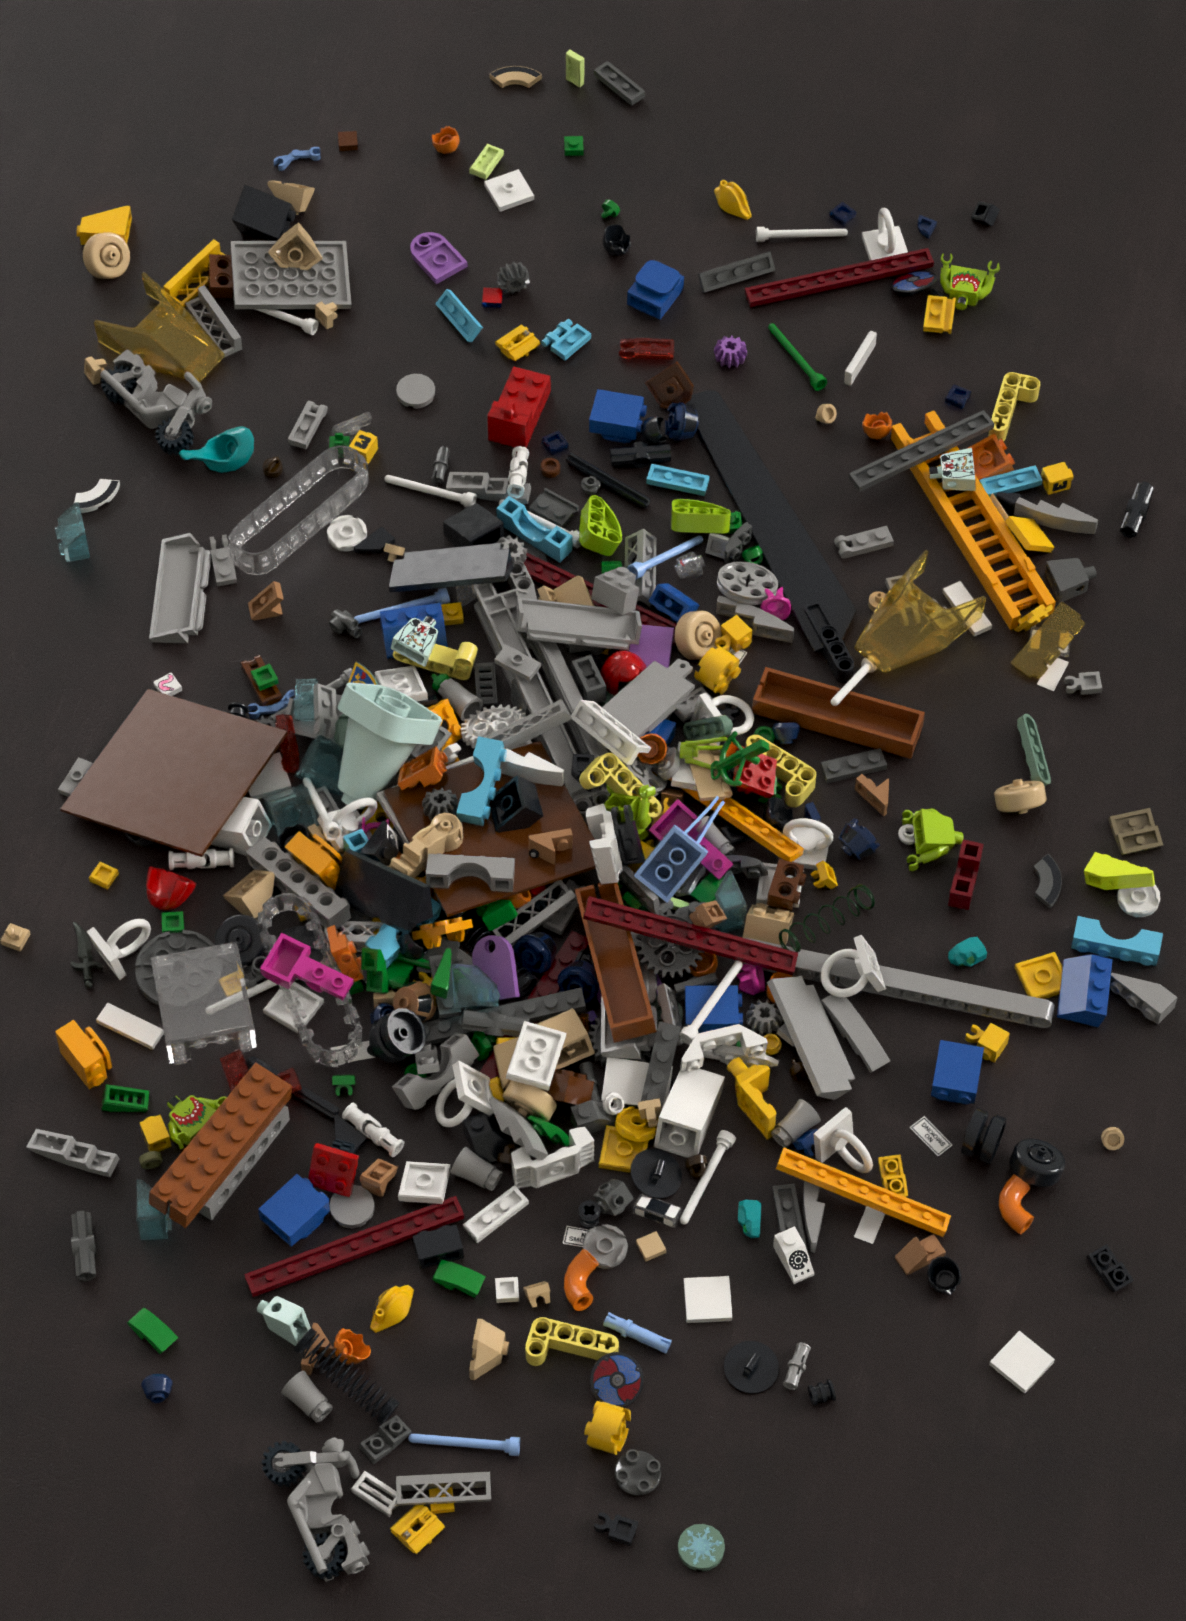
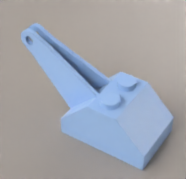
[634,796,725,903]

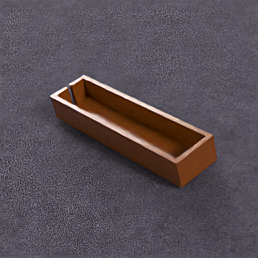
[752,667,925,759]
[575,883,657,1043]
[149,1062,292,1228]

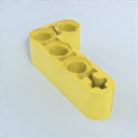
[989,372,1040,441]
[393,642,478,680]
[746,735,816,808]
[579,753,662,819]
[525,1317,619,1366]

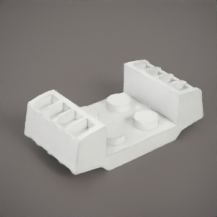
[586,803,623,884]
[511,1127,594,1189]

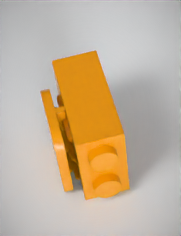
[285,831,343,890]
[55,1020,112,1089]

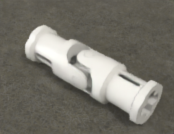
[507,446,529,498]
[169,848,234,870]
[342,1103,404,1157]

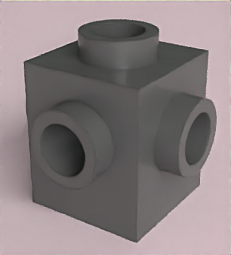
[593,1179,634,1216]

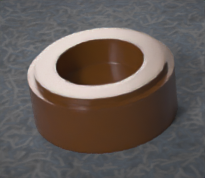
[540,458,560,478]

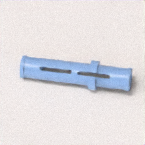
[603,1312,672,1354]

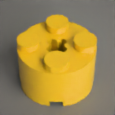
[694,645,741,695]
[584,1401,631,1455]

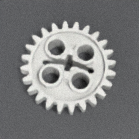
[460,704,526,748]

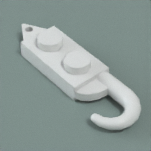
[702,1044,779,1067]

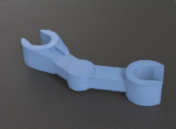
[274,147,321,171]
[248,690,300,719]

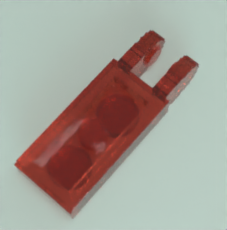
[619,338,674,360]
[275,714,300,773]

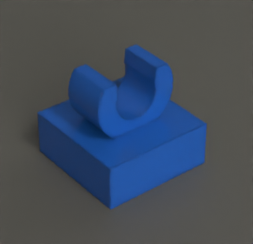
[793,1129,818,1156]

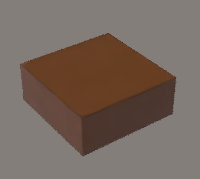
[338,131,358,151]

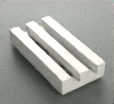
[351,1471,403,1517]

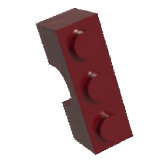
[948,839,984,910]

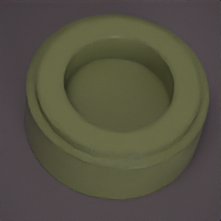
[139,1151,163,1169]

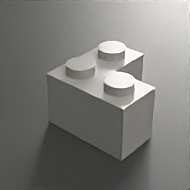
[591,567,639,615]

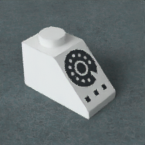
[773,1226,814,1284]

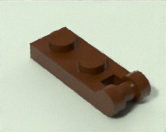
[240,655,282,706]

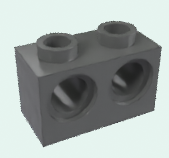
[572,655,606,703]

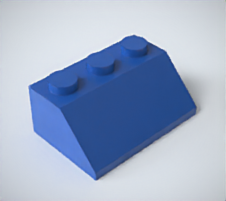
[380,602,448,659]
[1057,954,1112,1027]

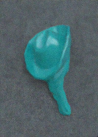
[179,426,254,473]

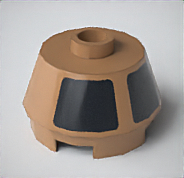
[393,981,437,1023]

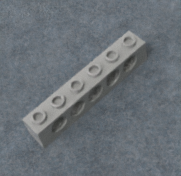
[245,837,351,928]
[199,1106,290,1220]

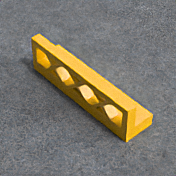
[163,239,225,310]

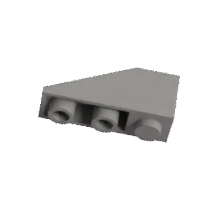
[1110,973,1177,1024]

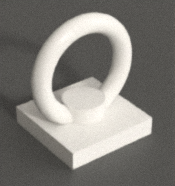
[862,208,908,261]
[690,693,754,746]
[317,798,377,853]
[783,818,833,870]
[87,919,151,980]
[821,935,886,997]
[435,1060,494,1127]
[814,1107,873,1173]

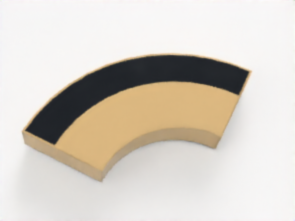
[489,66,542,88]

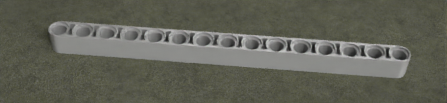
[733,938,1055,1028]

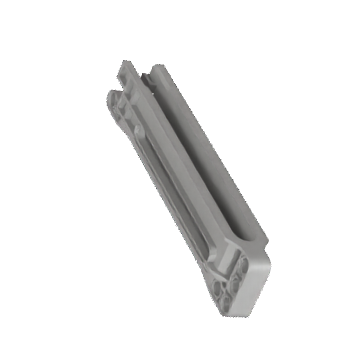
[473,560,610,824]

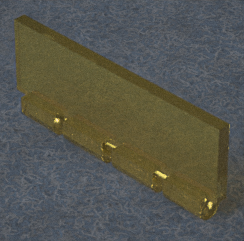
[1011,602,1085,680]

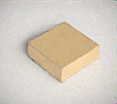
[636,1231,666,1261]

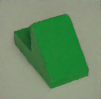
[474,899,518,931]

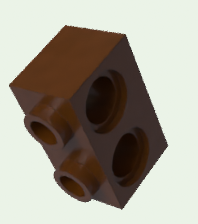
[208,254,233,298]
[767,859,806,911]

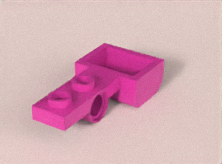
[649,799,734,880]
[260,933,354,1000]

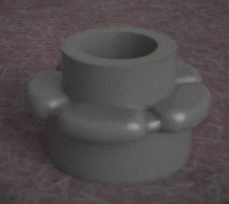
[581,476,600,495]

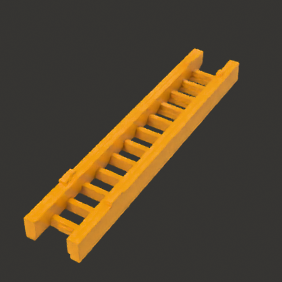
[891,411,1056,630]

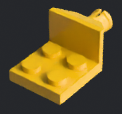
[727,1057,776,1140]

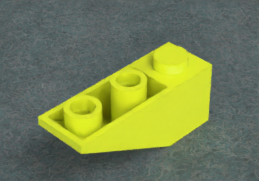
[1084,852,1155,890]

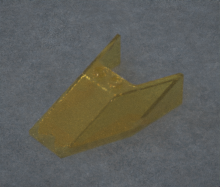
[94,272,225,382]
[854,550,986,673]

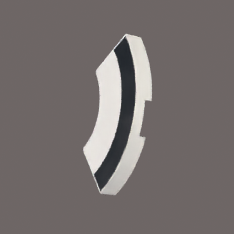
[73,479,120,513]

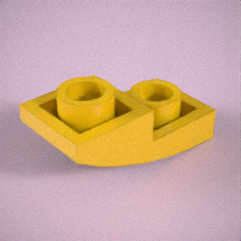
[878,1155,908,1197]

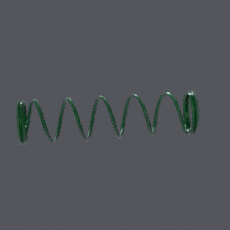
[779,884,875,953]

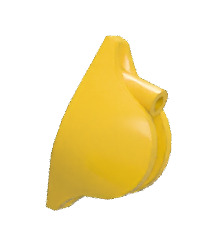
[714,180,752,220]
[370,1285,414,1333]

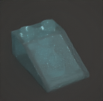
[294,735,343,796]

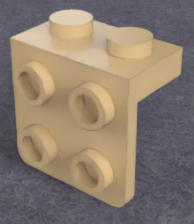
[537,576,594,606]

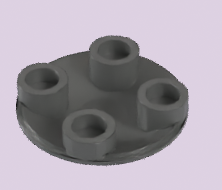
[614,1449,661,1495]

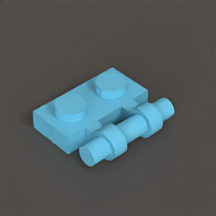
[541,319,591,361]

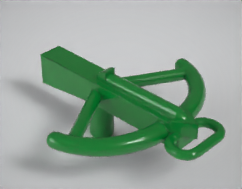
[710,731,770,786]

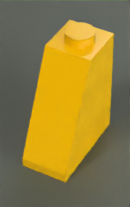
[77,206,132,245]

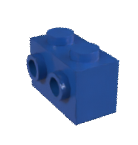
[648,583,700,623]

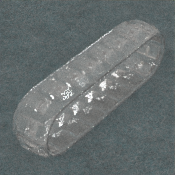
[228,446,369,575]
[257,893,363,1067]

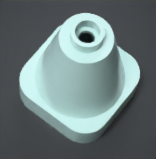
[337,682,442,809]

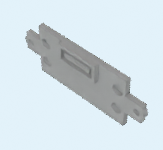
[592,658,695,748]

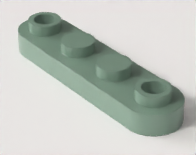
[1017,714,1051,786]
[683,715,733,741]

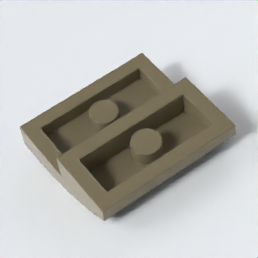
[1108,808,1163,855]

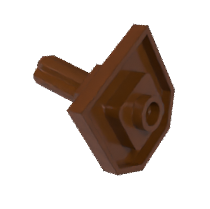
[645,361,694,409]

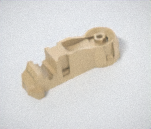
[388,813,463,878]

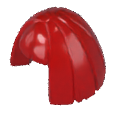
[600,651,647,696]
[146,867,197,910]

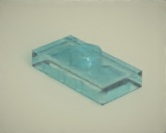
[294,679,318,721]

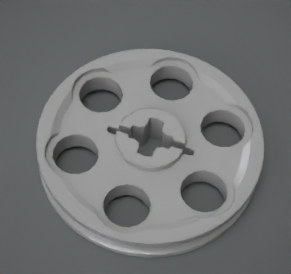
[717,562,778,605]
[613,753,667,797]

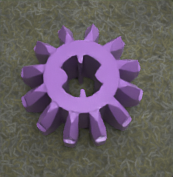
[714,335,747,368]

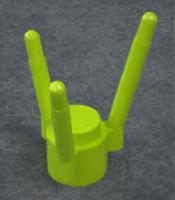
[680,737,727,769]

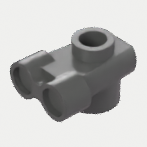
[329,609,362,638]
[237,956,267,989]

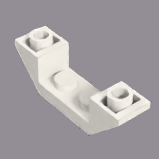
[680,1024,768,1072]

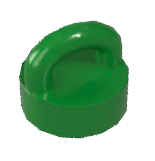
[601,199,620,218]
[742,545,763,565]
[431,673,452,694]

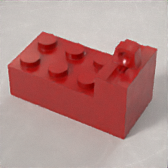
[487,366,551,448]

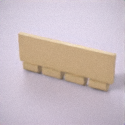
[689,743,733,801]

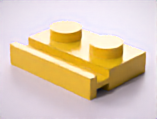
[923,295,956,334]

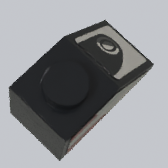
[360,821,399,866]

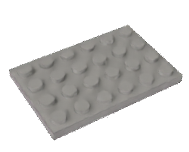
[230,241,351,309]

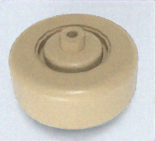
[83,232,130,279]
[675,611,722,660]
[994,779,1047,814]
[503,1080,557,1122]

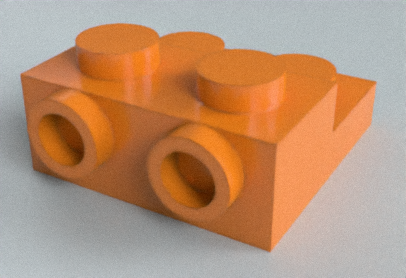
[968,433,1015,480]
[397,746,448,790]
[327,925,364,982]

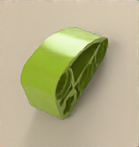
[579,495,622,556]
[671,499,731,534]

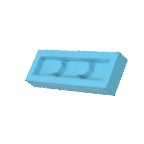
[435,289,483,342]
[646,464,710,496]
[979,465,1043,497]

